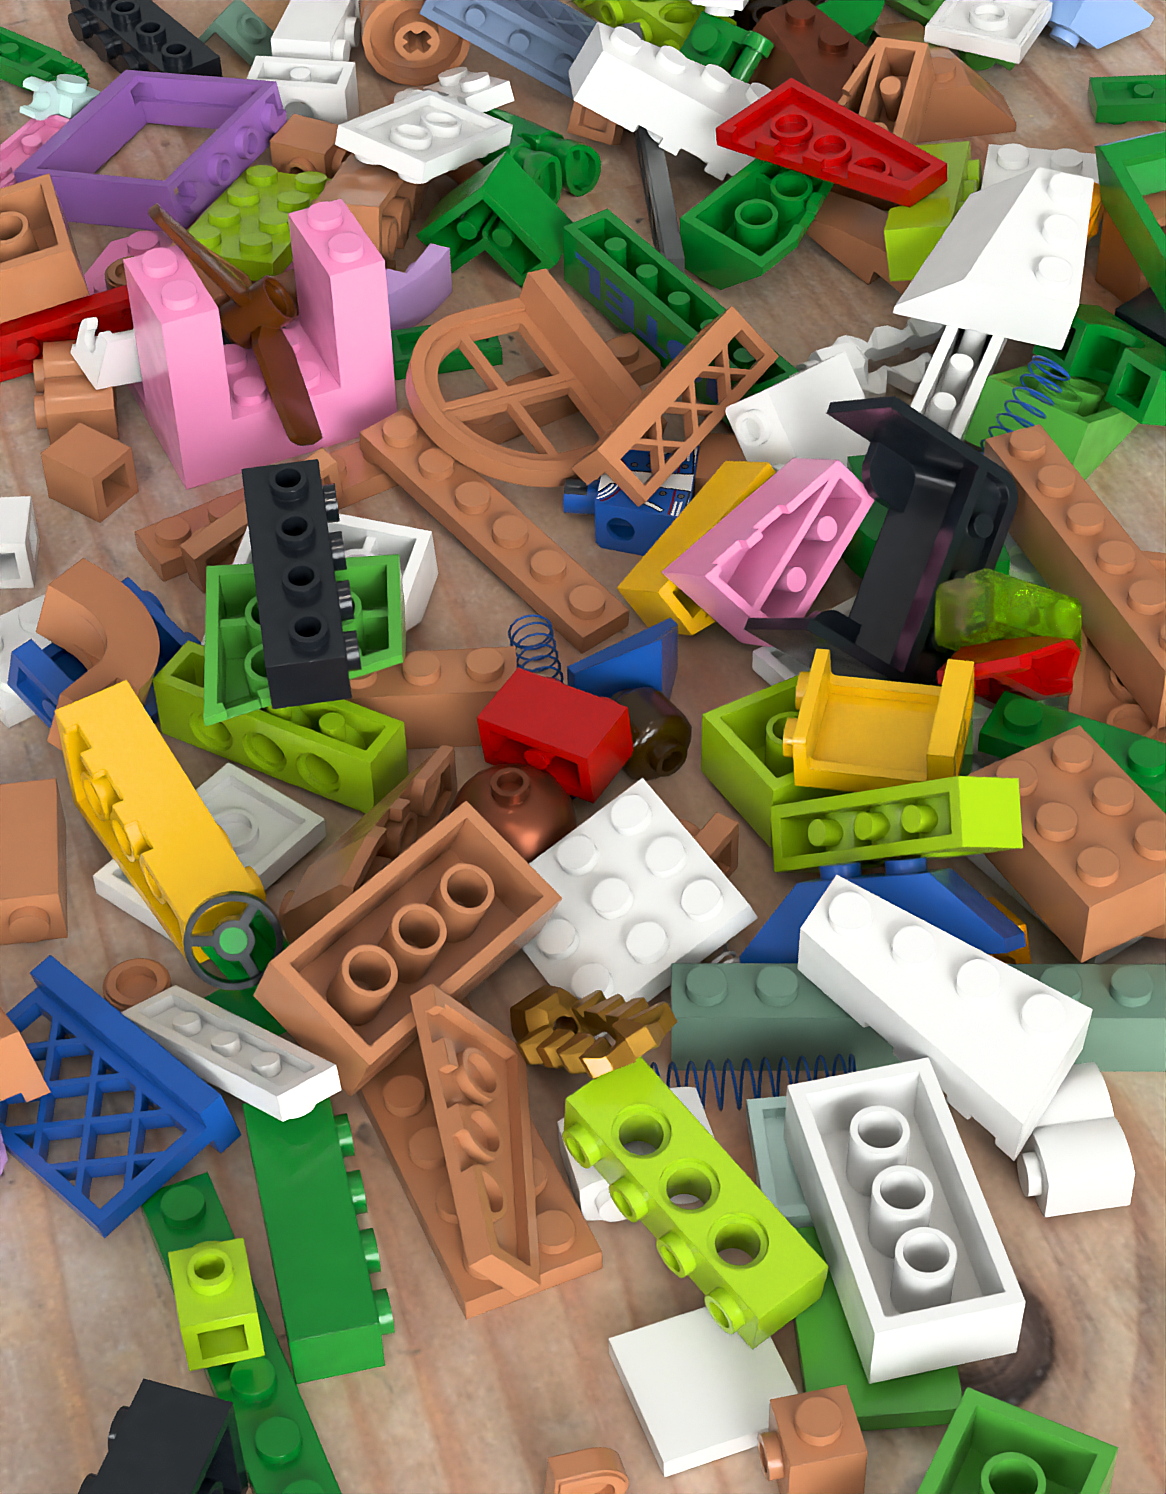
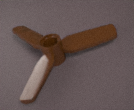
[148,203,323,446]

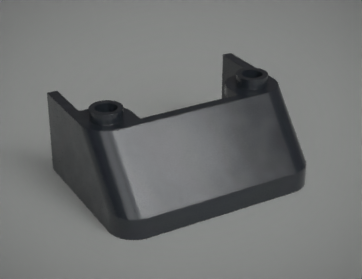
[744,396,1018,686]

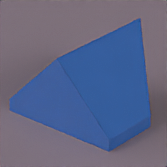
[567,618,678,700]

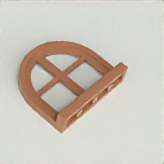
[405,268,668,487]

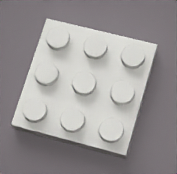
[522,778,758,1040]

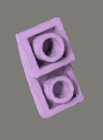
[386,243,452,330]

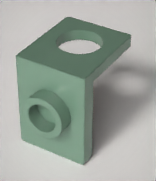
[198,0,274,67]

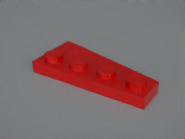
[715,78,948,208]

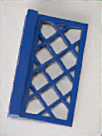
[0,955,242,1238]

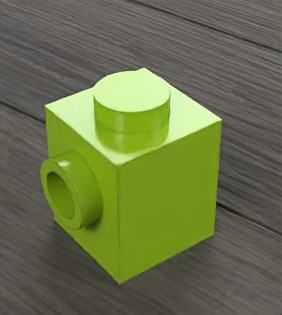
[168,1237,265,1371]

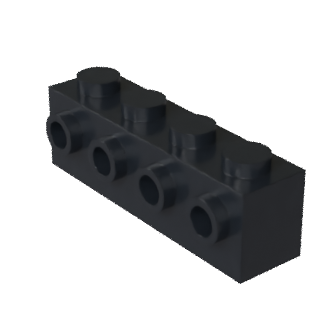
[68,0,223,77]
[241,459,362,709]

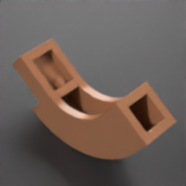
[36,558,160,751]

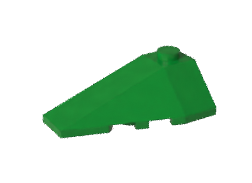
[680,158,834,290]

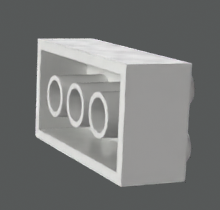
[784,1057,1025,1384]

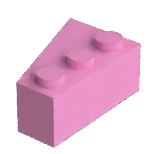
[662,458,875,647]

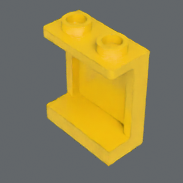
[783,648,974,792]

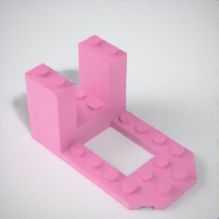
[82,199,397,490]

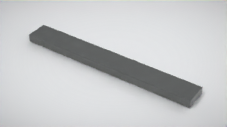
[623,22,685,274]

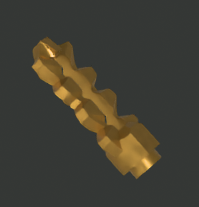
[510,985,678,1080]

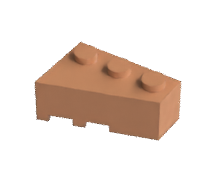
[830,37,935,211]

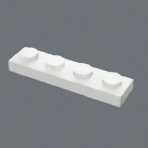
[121,985,341,1122]

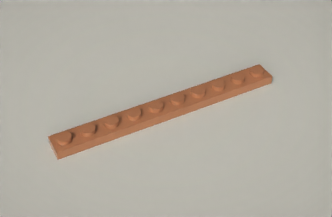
[134,332,661,582]

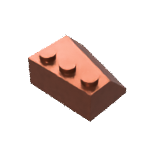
[728,0,869,103]

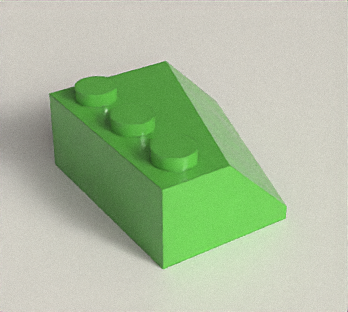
[203,554,406,727]

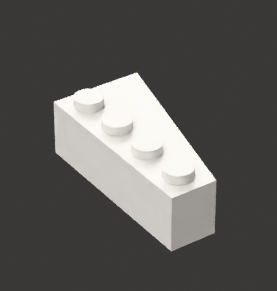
[568,22,772,181]
[797,875,1093,1161]

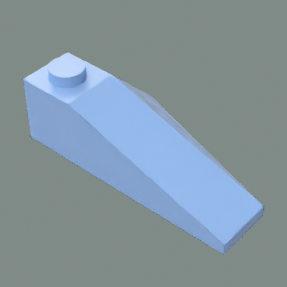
[1047,0,1154,49]

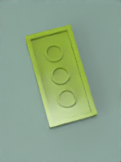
[187,165,331,281]

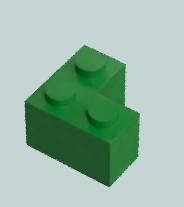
[416,151,573,288]

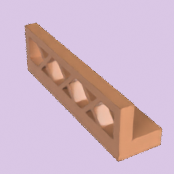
[571,306,779,507]

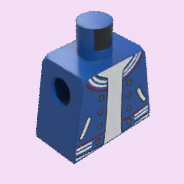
[563,446,700,556]

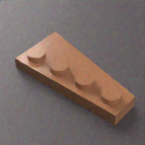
[410,983,541,1297]

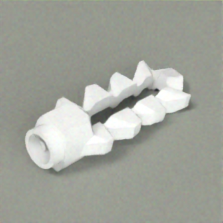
[796,317,947,399]

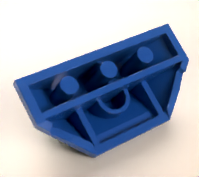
[739,857,1026,963]

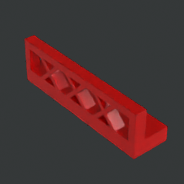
[0,284,134,382]

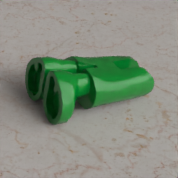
[477,108,601,204]

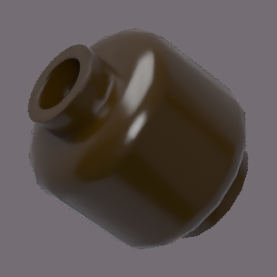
[610,686,692,781]

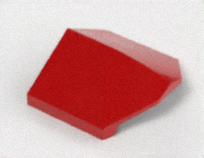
[937,636,1080,709]

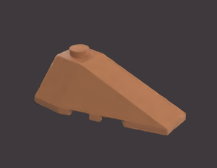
[870,21,1016,143]
[278,744,457,944]

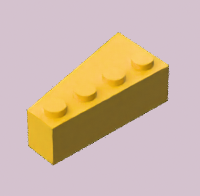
[54,680,266,964]

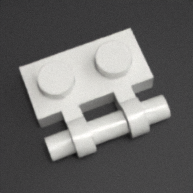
[394,67,514,113]

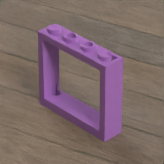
[13,70,287,232]

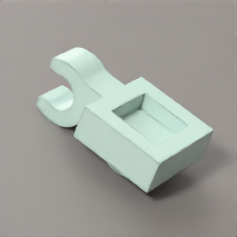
[19,74,101,121]

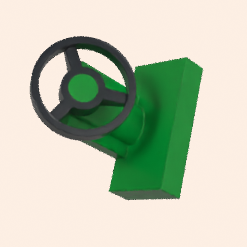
[183,891,291,1036]

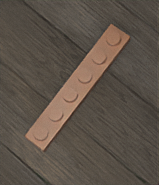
[359,407,630,654]

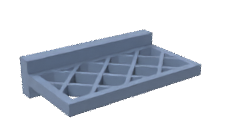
[419,0,597,99]

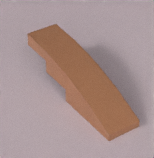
[806,191,912,295]

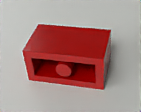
[476,667,633,804]

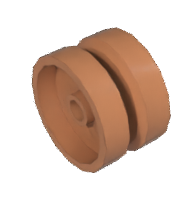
[359,0,470,86]

